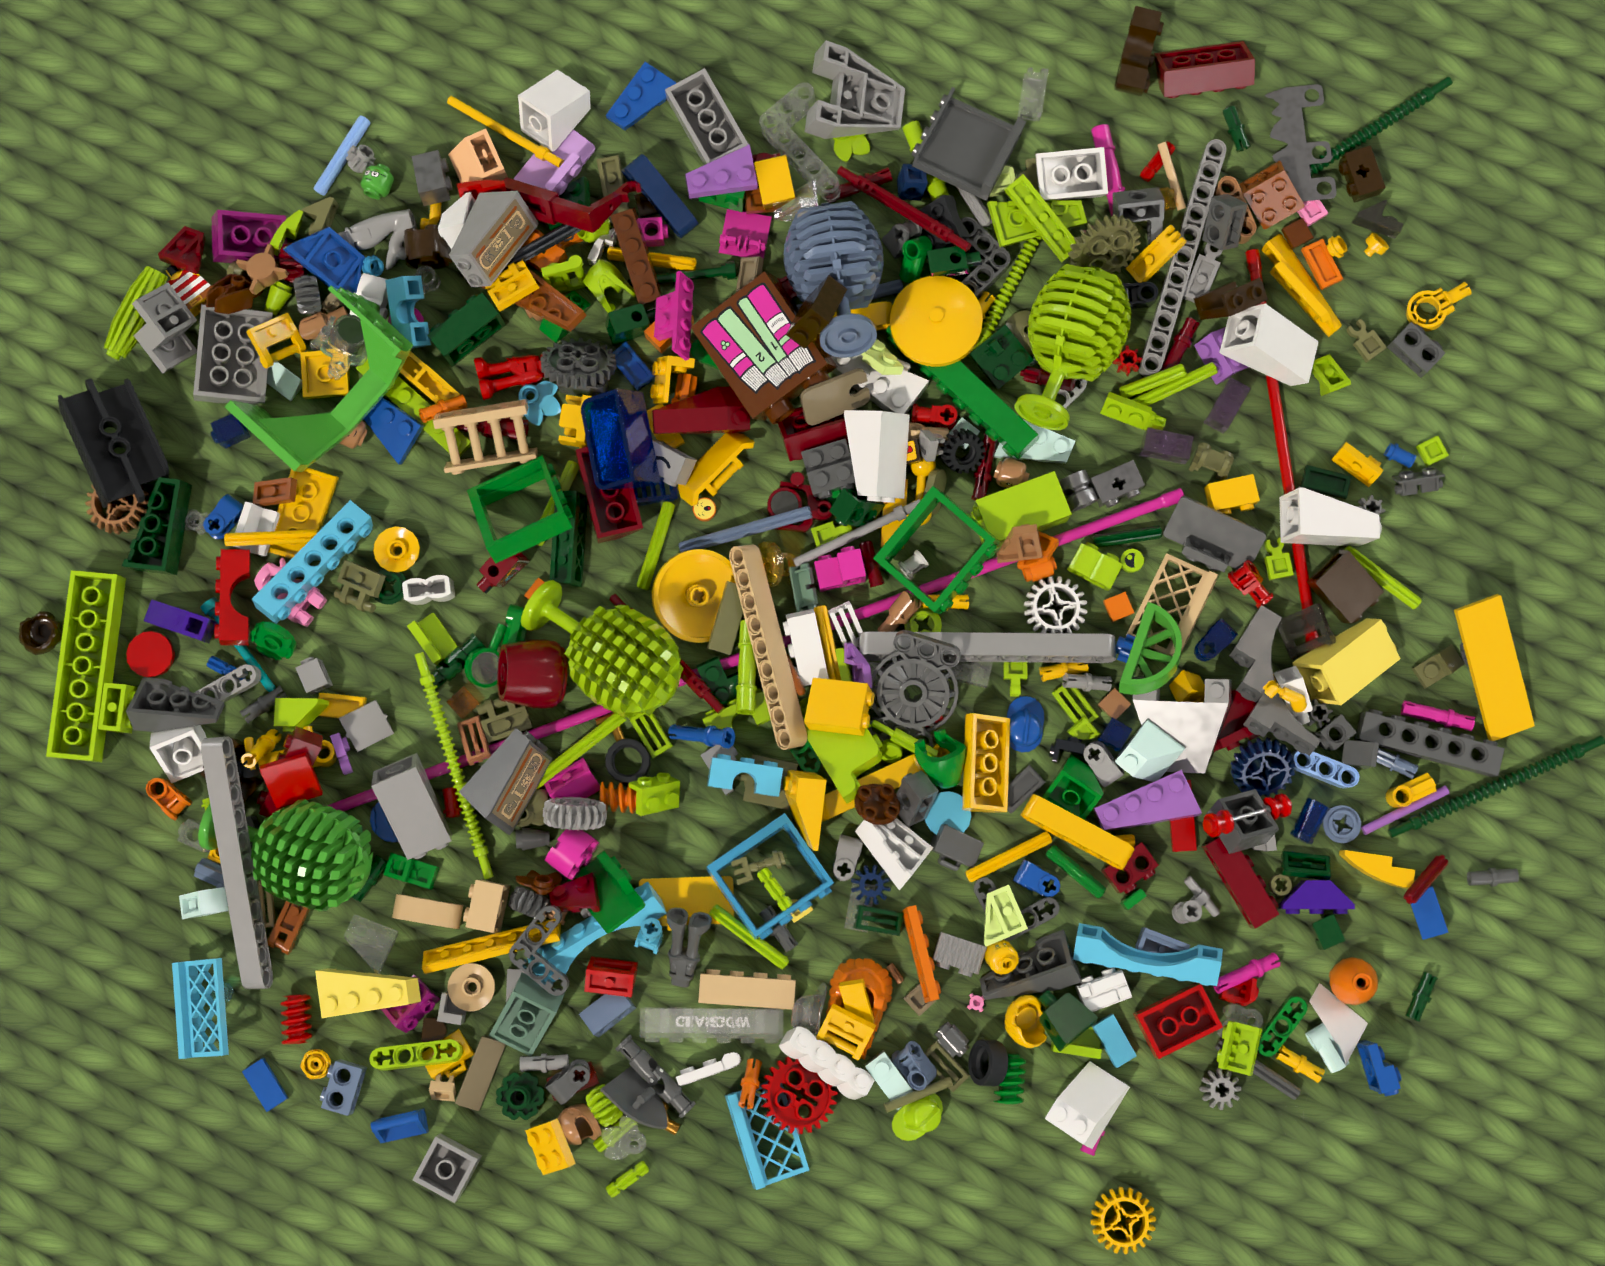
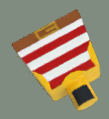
[166,265,211,317]

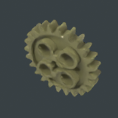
[1068,214,1141,274]

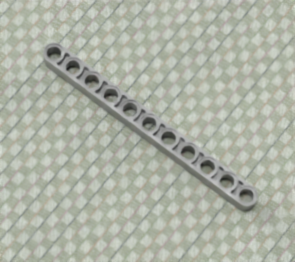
[1139,139,1226,377]
[859,632,1116,663]
[201,736,273,989]

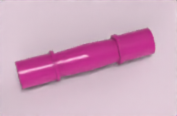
[1091,124,1125,217]

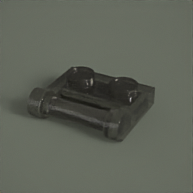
[1278,603,1336,660]

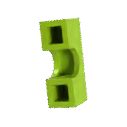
[702,688,771,737]

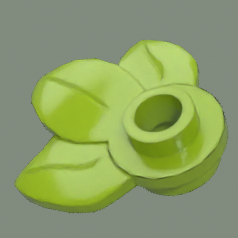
[832,134,870,162]

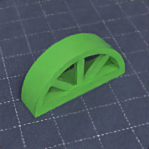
[1119,602,1182,695]

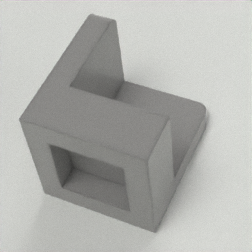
[437,991,466,1025]

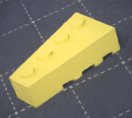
[315,968,421,1018]

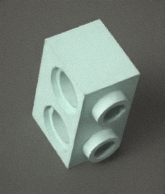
[179,887,228,919]

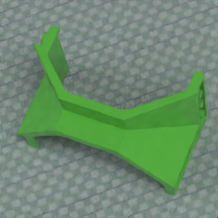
[225,286,413,472]

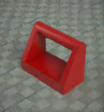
[584,956,638,997]

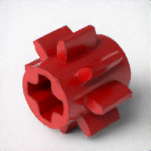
[1112,346,1142,376]

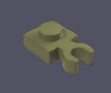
[1346,319,1387,363]

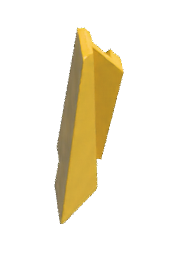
[1261,234,1342,337]

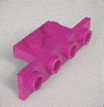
[654,271,694,361]

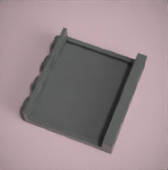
[912,87,1026,201]

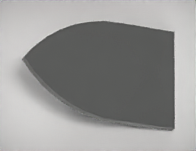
[600,1066,667,1129]

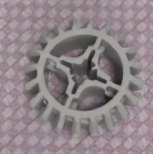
[543,797,607,831]

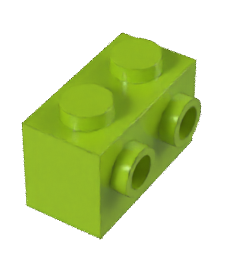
[98,683,138,734]

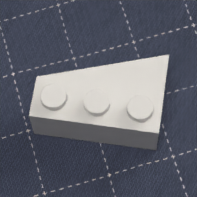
[855,818,933,890]

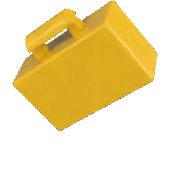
[422,1029,475,1081]

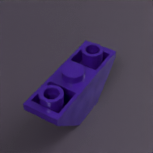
[1278,880,1355,914]

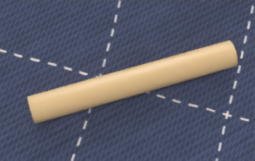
[1157,142,1186,211]

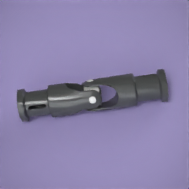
[615,1035,696,1118]

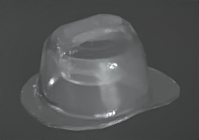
[791,982,827,1038]

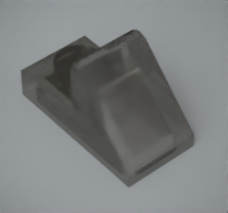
[1352,200,1403,239]

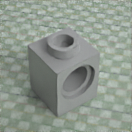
[296,657,333,695]

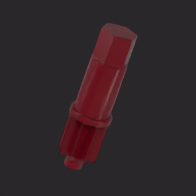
[1020,366,1075,392]

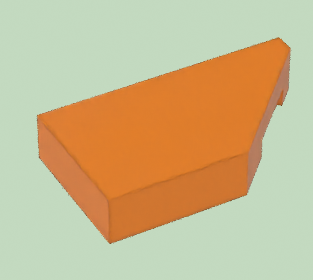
[1017,531,1059,569]

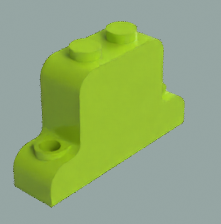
[803,716,883,804]

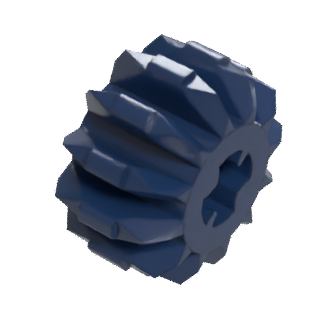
[851,865,891,905]

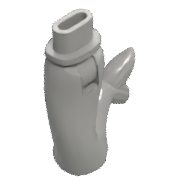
[337,209,417,270]

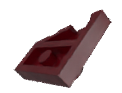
[158,226,206,274]
[549,873,601,912]

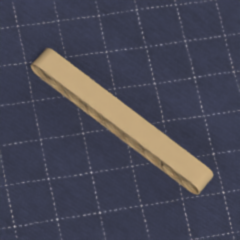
[729,544,807,750]

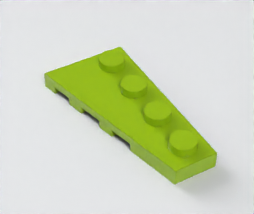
[987,200,1087,247]

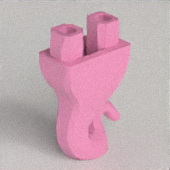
[254,558,327,627]

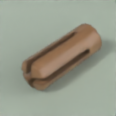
[886,963,904,984]

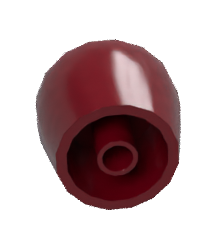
[497,639,568,708]

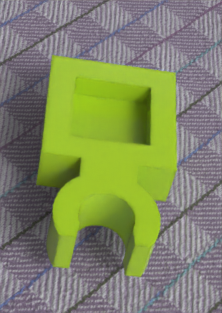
[1264,537,1294,580]

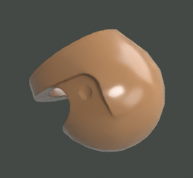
[558,1103,602,1145]

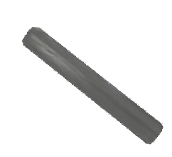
[1215,1038,1301,1100]

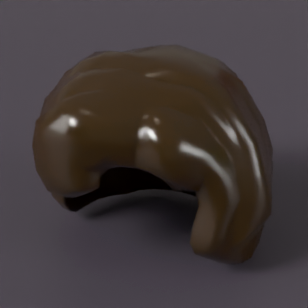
[19,611,62,655]

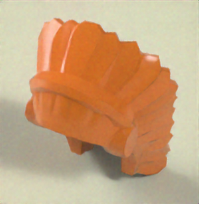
[823,958,893,1060]

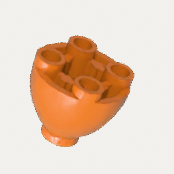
[1329,957,1378,1005]

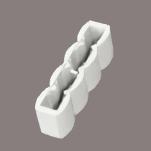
[779,1026,874,1100]

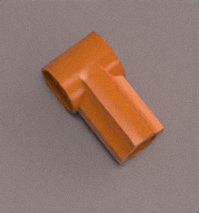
[671,373,698,404]

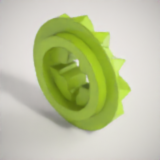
[904,607,942,632]

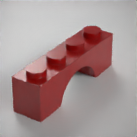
[214,549,251,646]

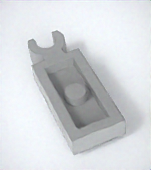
[1183,243,1223,303]

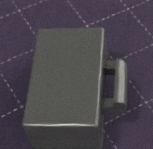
[929,824,984,871]

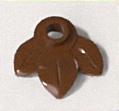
[515,870,562,895]

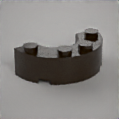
[1114,6,1164,96]

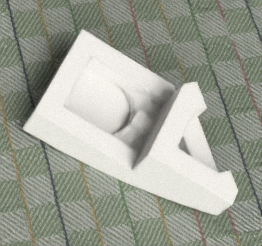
[587,228,618,266]

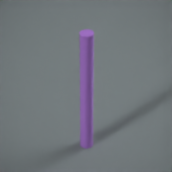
[1361,785,1450,835]

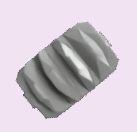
[1199,1068,1241,1110]

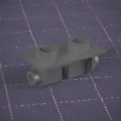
[1391,467,1445,496]

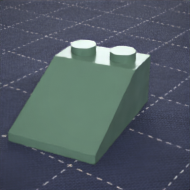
[489,972,565,1057]

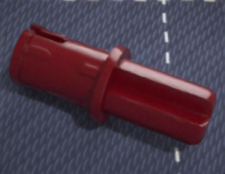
[859,541,885,588]

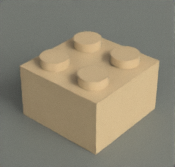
[463,880,511,933]

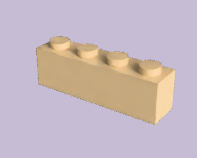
[698,969,796,1010]

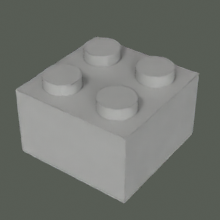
[413,1133,482,1203]

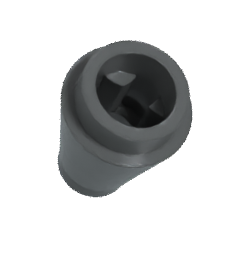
[516,827,549,851]

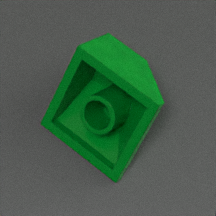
[1042,755,1104,820]

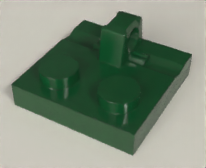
[969,324,1034,390]

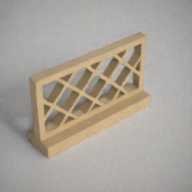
[1126,553,1218,656]

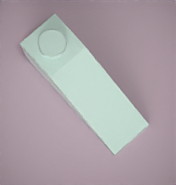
[864,1050,913,1110]

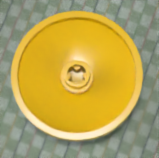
[890,276,983,367]
[652,549,736,643]

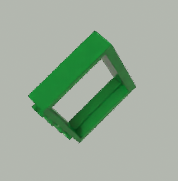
[467,455,573,564]
[873,486,1001,614]

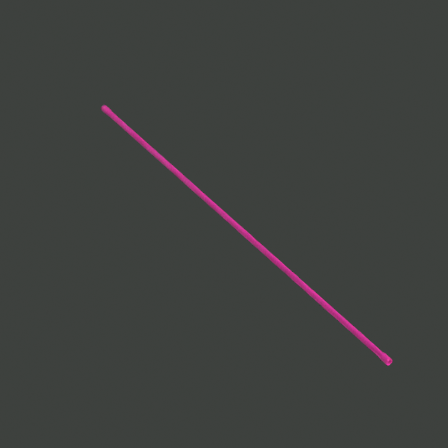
[323,488,1184,812]

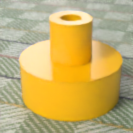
[1364,232,1389,257]

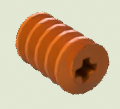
[600,781,636,814]

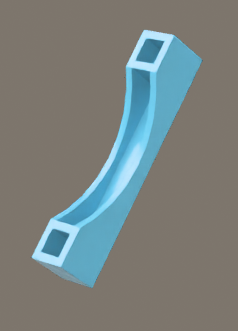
[527,882,667,982]
[1073,923,1223,986]

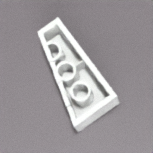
[831,354,929,414]

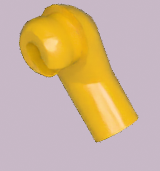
[420,202,442,229]

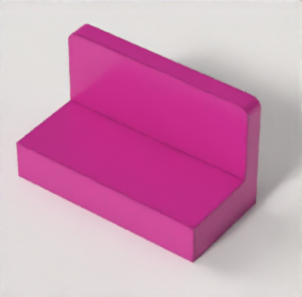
[544,758,600,799]

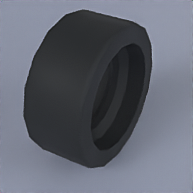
[605,739,651,784]
[968,1039,1008,1087]

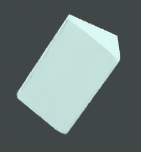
[267,362,302,401]

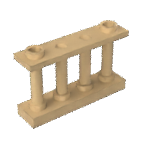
[433,399,538,475]

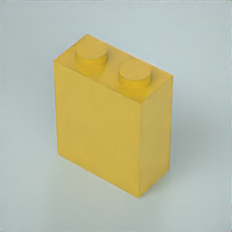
[804,678,874,736]

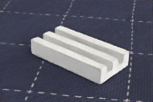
[828,601,863,647]

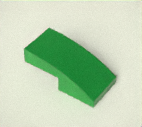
[383,853,439,890]

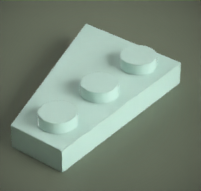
[994,419,1075,464]

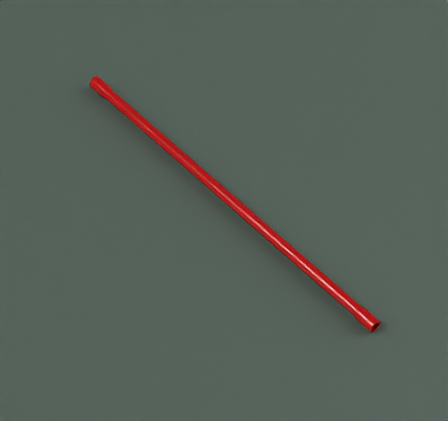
[1245,249,1321,653]

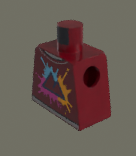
[476,552,530,594]

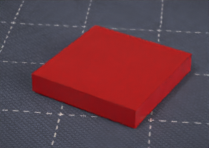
[259,752,323,808]

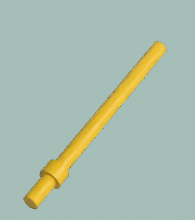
[447,96,564,168]

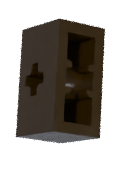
[1338,145,1386,203]

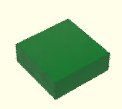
[1120,889,1147,910]

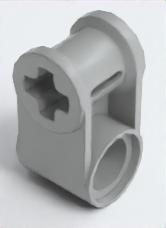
[1084,741,1125,787]
[833,834,863,881]

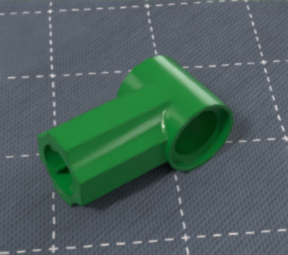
[899,236,932,283]
[502,604,527,645]

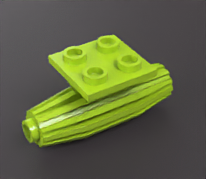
[103,266,168,361]

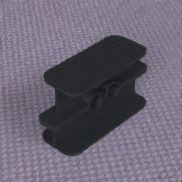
[58,378,170,508]

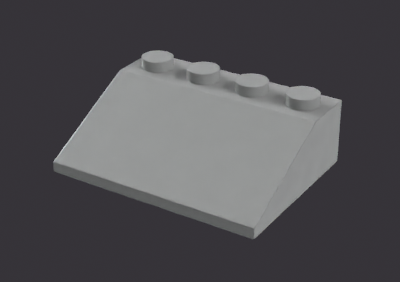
[193,304,273,403]

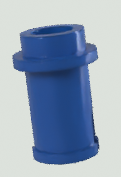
[1384,443,1416,468]

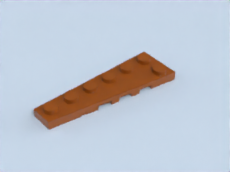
[482,268,587,332]

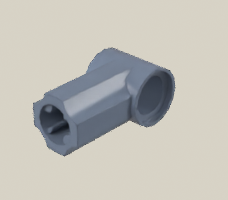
[194,858,225,888]

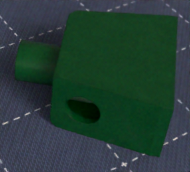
[605,304,656,346]
[1038,990,1098,1052]

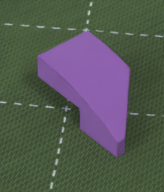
[844,643,872,688]

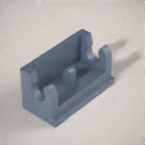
[1135,927,1190,953]
[579,994,636,1037]

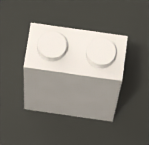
[518,70,591,152]

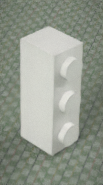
[783,609,829,686]

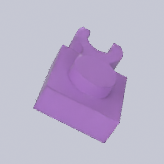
[330,733,353,775]

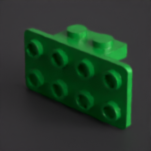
[567,851,645,933]

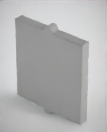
[339,699,394,752]

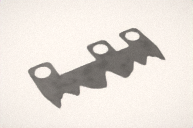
[1265,84,1337,201]

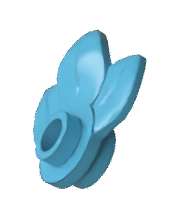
[519,381,561,426]

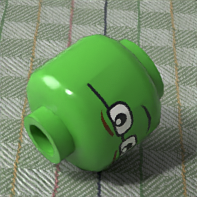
[361,164,394,200]

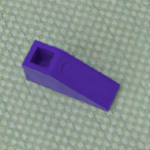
[144,600,217,644]

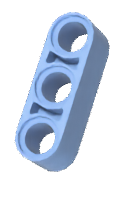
[1292,751,1360,789]

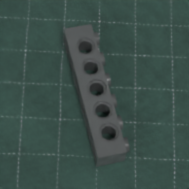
[1354,709,1505,777]

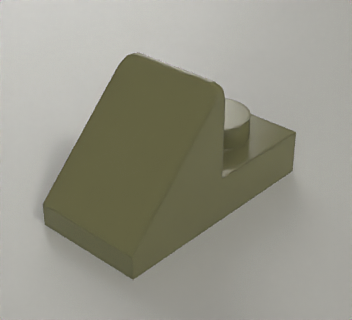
[301,197,339,235]
[1412,644,1465,689]

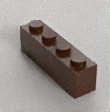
[610,208,663,304]

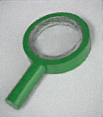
[465,623,507,688]

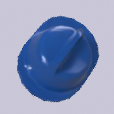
[1007,696,1044,752]

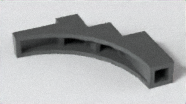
[1229,605,1321,756]

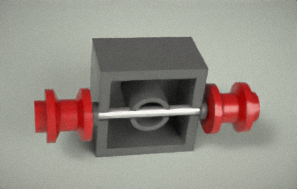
[1203,789,1292,854]

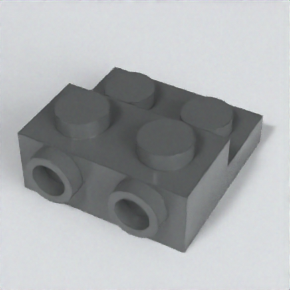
[801,439,856,499]

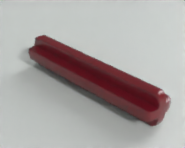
[1403,855,1448,904]

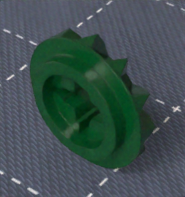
[374,569,406,605]

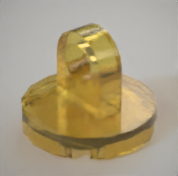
[757,542,796,588]

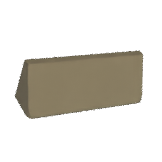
[455,1035,506,1111]

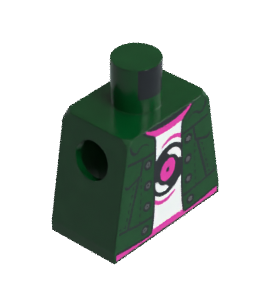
[927,246,982,280]

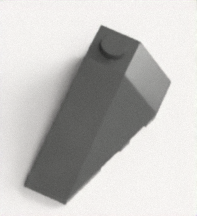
[980,929,1082,1000]

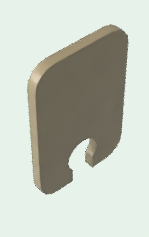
[800,368,870,425]

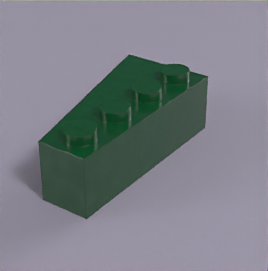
[122,477,192,575]

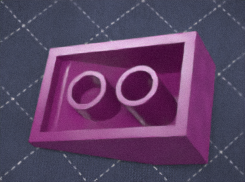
[211,210,287,263]

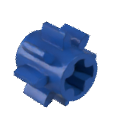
[1116,634,1135,663]

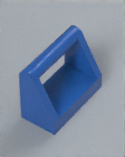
[371,1108,429,1143]

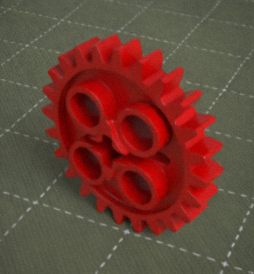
[759,1056,838,1134]

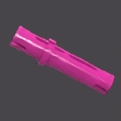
[1400,700,1475,731]
[1213,953,1280,994]

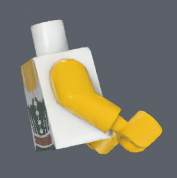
[1263,666,1313,725]

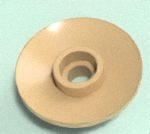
[447,963,495,1011]

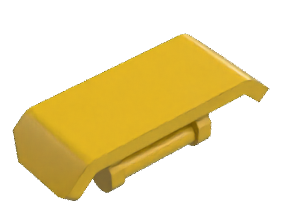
[677,433,755,506]

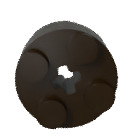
[404,224,452,270]

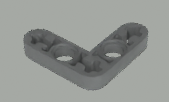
[973,878,1059,941]
[509,905,569,996]

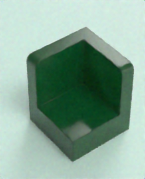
[1312,914,1346,950]

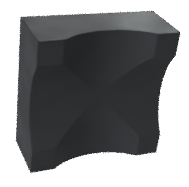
[920,195,970,258]

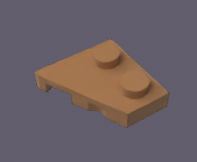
[997,524,1043,563]

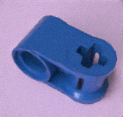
[203,494,244,540]
[1013,860,1060,897]

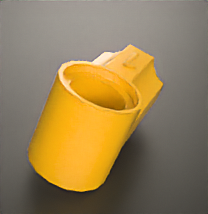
[1385,773,1436,808]

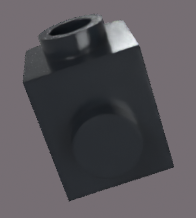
[1049,737,1086,764]

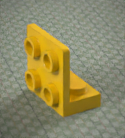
[650,355,695,404]

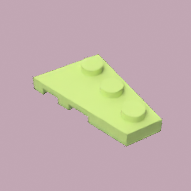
[861,338,904,375]

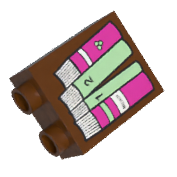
[691,271,838,425]

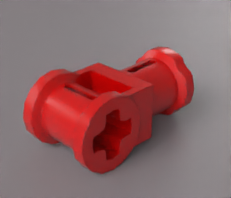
[911,403,957,430]
[1228,560,1274,608]

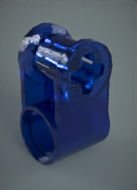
[1194,618,1238,662]

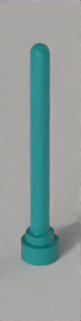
[200,597,276,692]

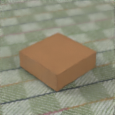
[1098,688,1131,721]

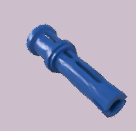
[668,724,735,749]

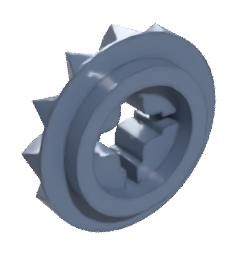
[1322,805,1361,843]

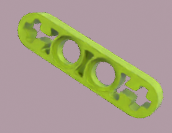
[369,1039,463,1071]

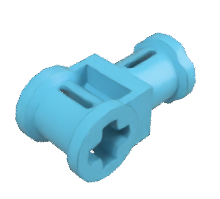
[634,918,664,955]

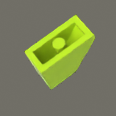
[274,698,329,732]

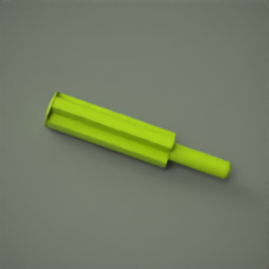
[871,720,938,757]

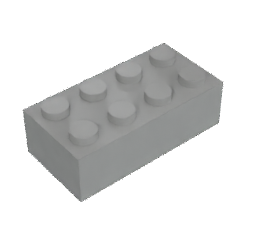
[665,68,749,165]

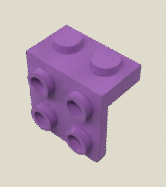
[1194,327,1249,385]

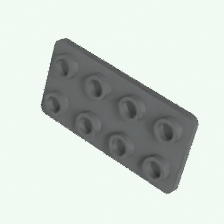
[1163,496,1266,572]

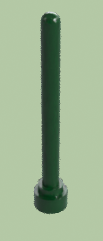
[627,261,737,287]

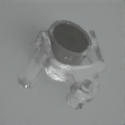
[310,314,367,380]

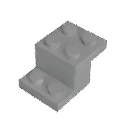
[132,283,197,373]

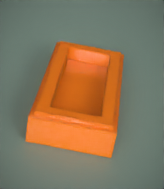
[1301,239,1343,290]

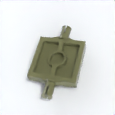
[734,754,798,810]

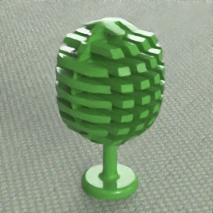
[198,799,373,912]

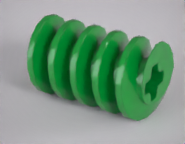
[993,1053,1027,1104]

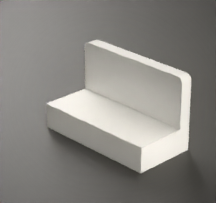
[233,502,280,556]

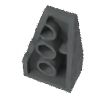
[126,677,225,732]

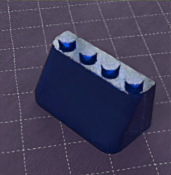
[581,389,661,490]

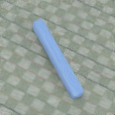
[314,115,370,196]

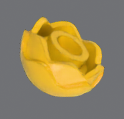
[301,1049,331,1079]

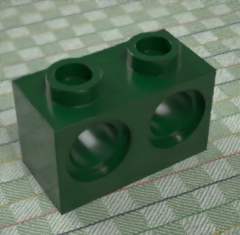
[829,488,885,527]

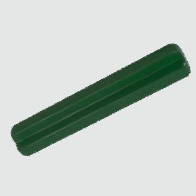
[1093,525,1162,548]

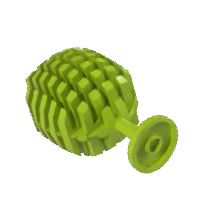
[1015,264,1131,430]
[521,580,684,718]

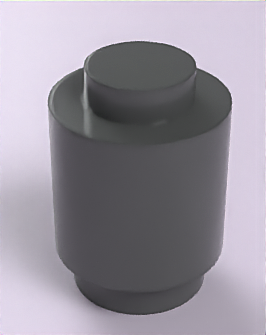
[934,1021,970,1057]

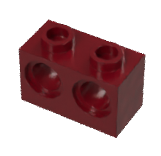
[1101,842,1159,894]

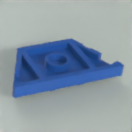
[283,227,365,293]

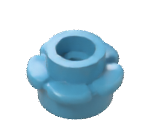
[362,255,384,276]

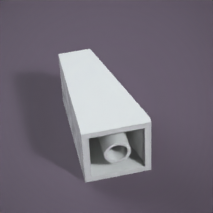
[1219,304,1318,386]
[844,410,910,503]
[1280,488,1382,547]

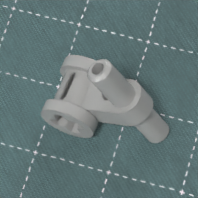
[1172,876,1220,924]

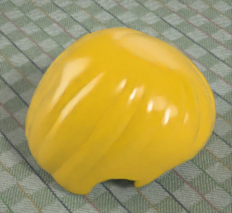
[1004,995,1047,1048]

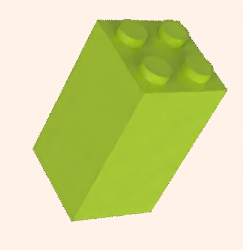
[970,471,1072,547]

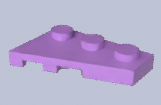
[685,144,758,199]

